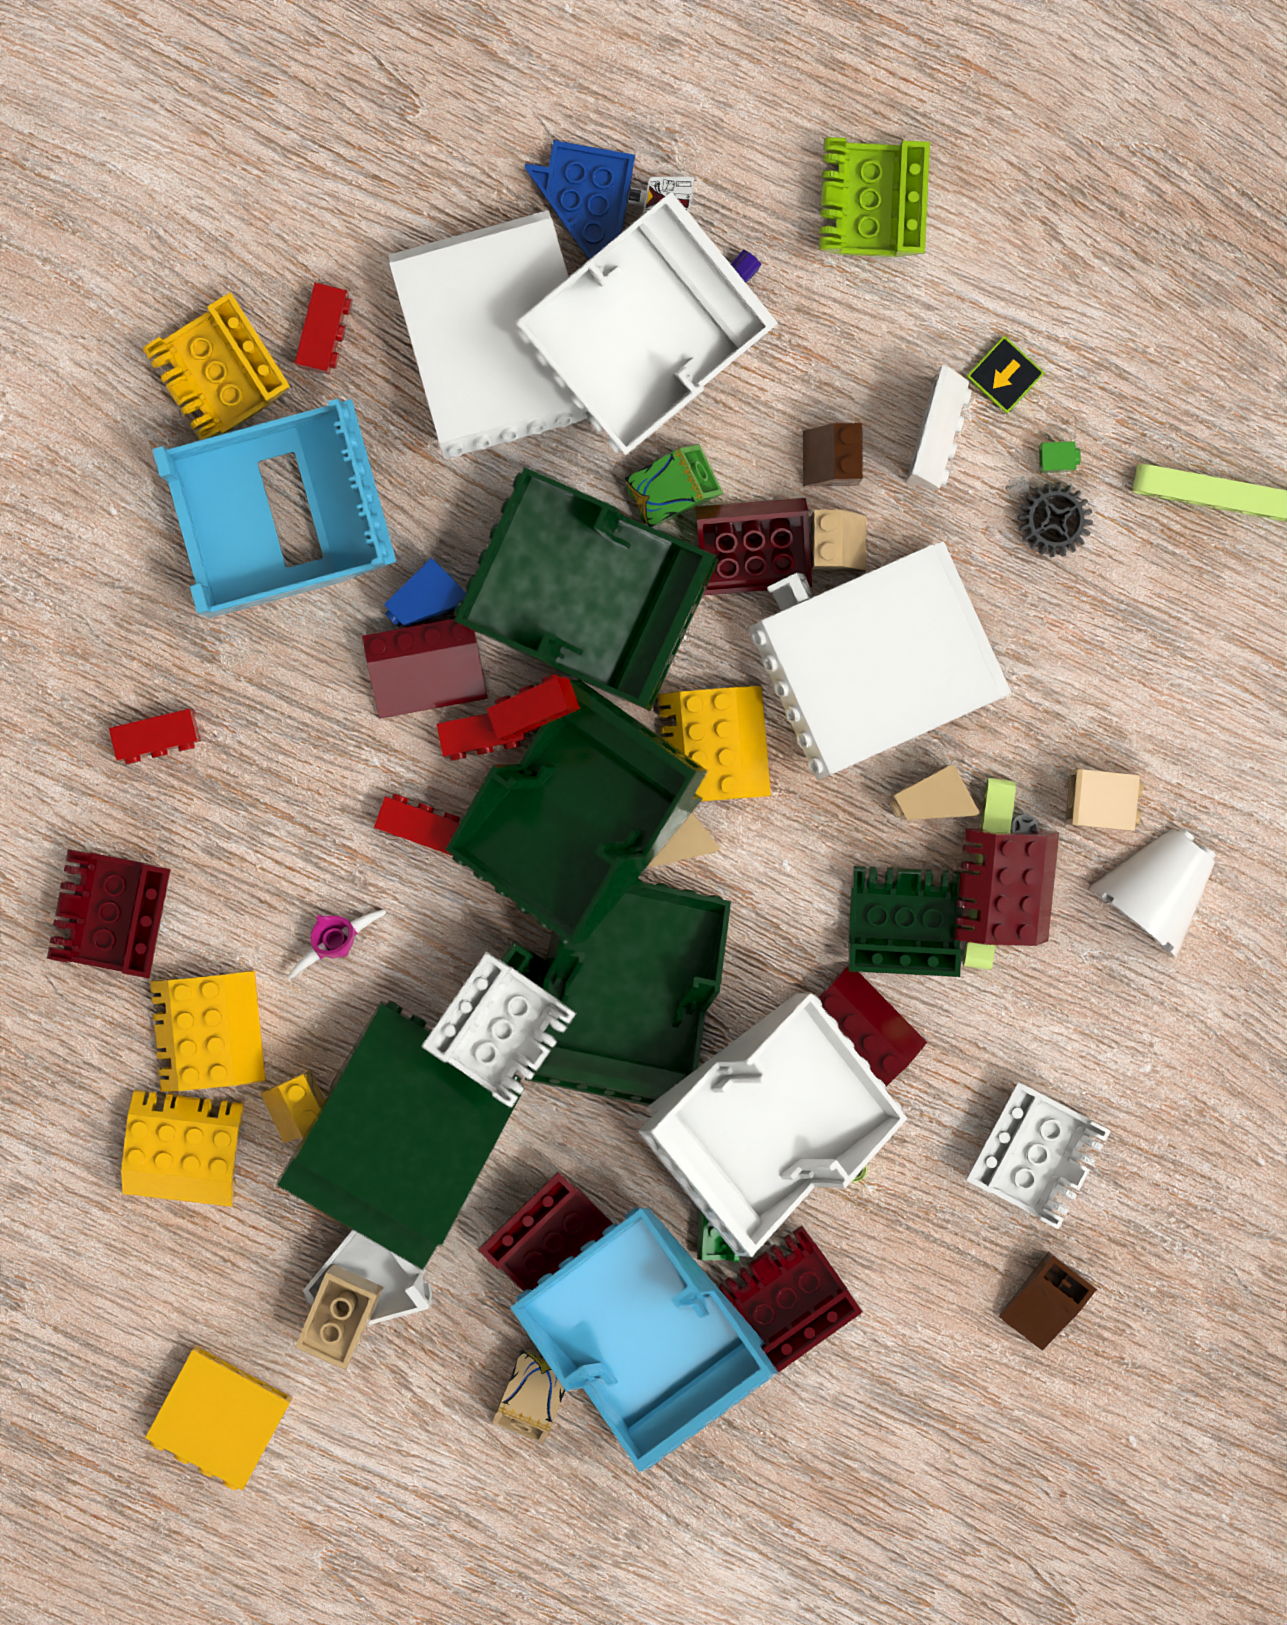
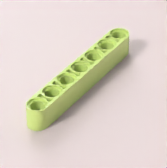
[1132,464,1287,522]
[963,777,1016,970]

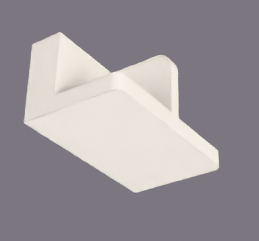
[767,573,815,611]

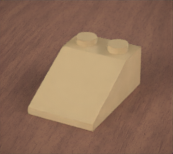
[295,1264,384,1370]

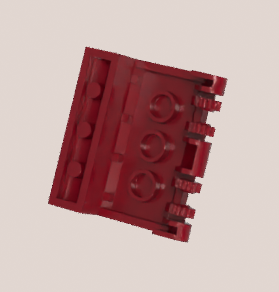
[954,828,1059,946]
[47,849,171,979]
[817,966,927,1087]
[478,1172,614,1291]
[717,1225,863,1373]

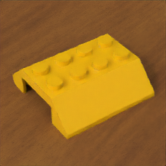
[142,292,290,440]
[658,686,771,802]
[150,971,266,1091]
[121,1090,244,1207]

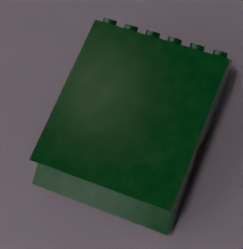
[454,467,719,711]
[445,679,708,945]
[525,878,731,1106]
[277,1000,525,1270]

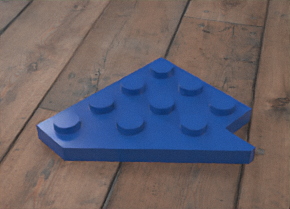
[525,140,635,260]

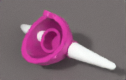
[288,910,386,979]

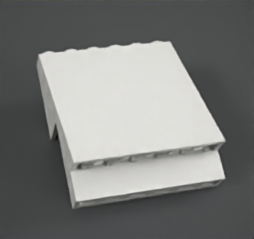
[515,192,778,455]
[388,210,592,459]
[748,541,1011,780]
[638,993,908,1257]

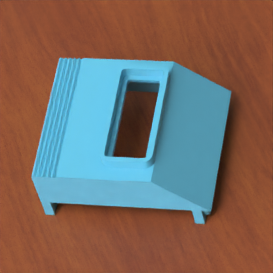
[152,398,396,619]

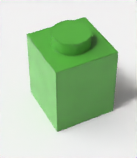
[1039,441,1081,473]

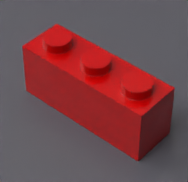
[295,283,352,375]
[486,674,580,740]
[109,709,201,765]
[436,713,525,761]
[374,793,461,856]

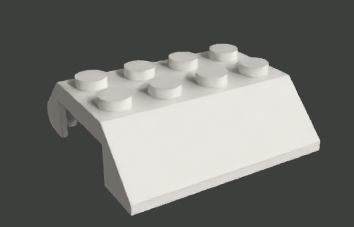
[422,953,576,1107]
[966,1082,1111,1229]

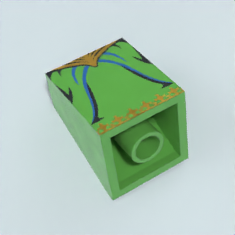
[625,444,723,527]

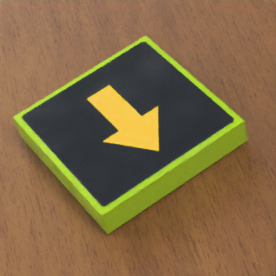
[966,336,1045,415]

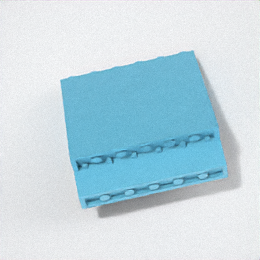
[510,1207,778,1472]

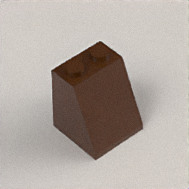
[803,423,863,486]

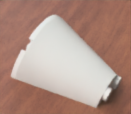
[1088,828,1216,958]
[303,1230,432,1326]

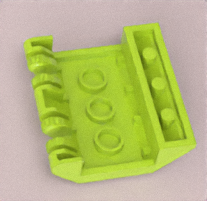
[819,137,930,258]

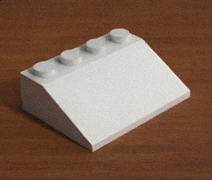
[905,365,972,491]

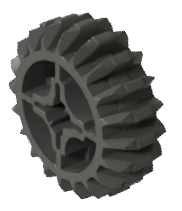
[1017,482,1093,558]

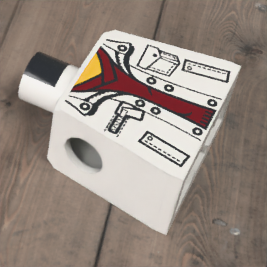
[628,177,694,215]

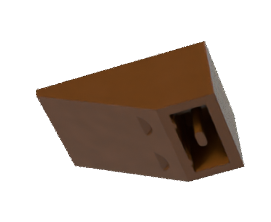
[998,1251,1097,1351]

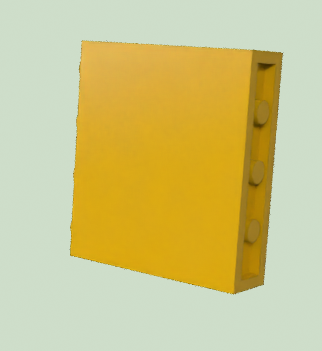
[145,1345,293,1491]

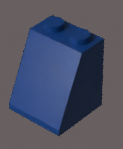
[384,558,467,627]

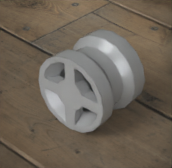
[1010,814,1039,834]

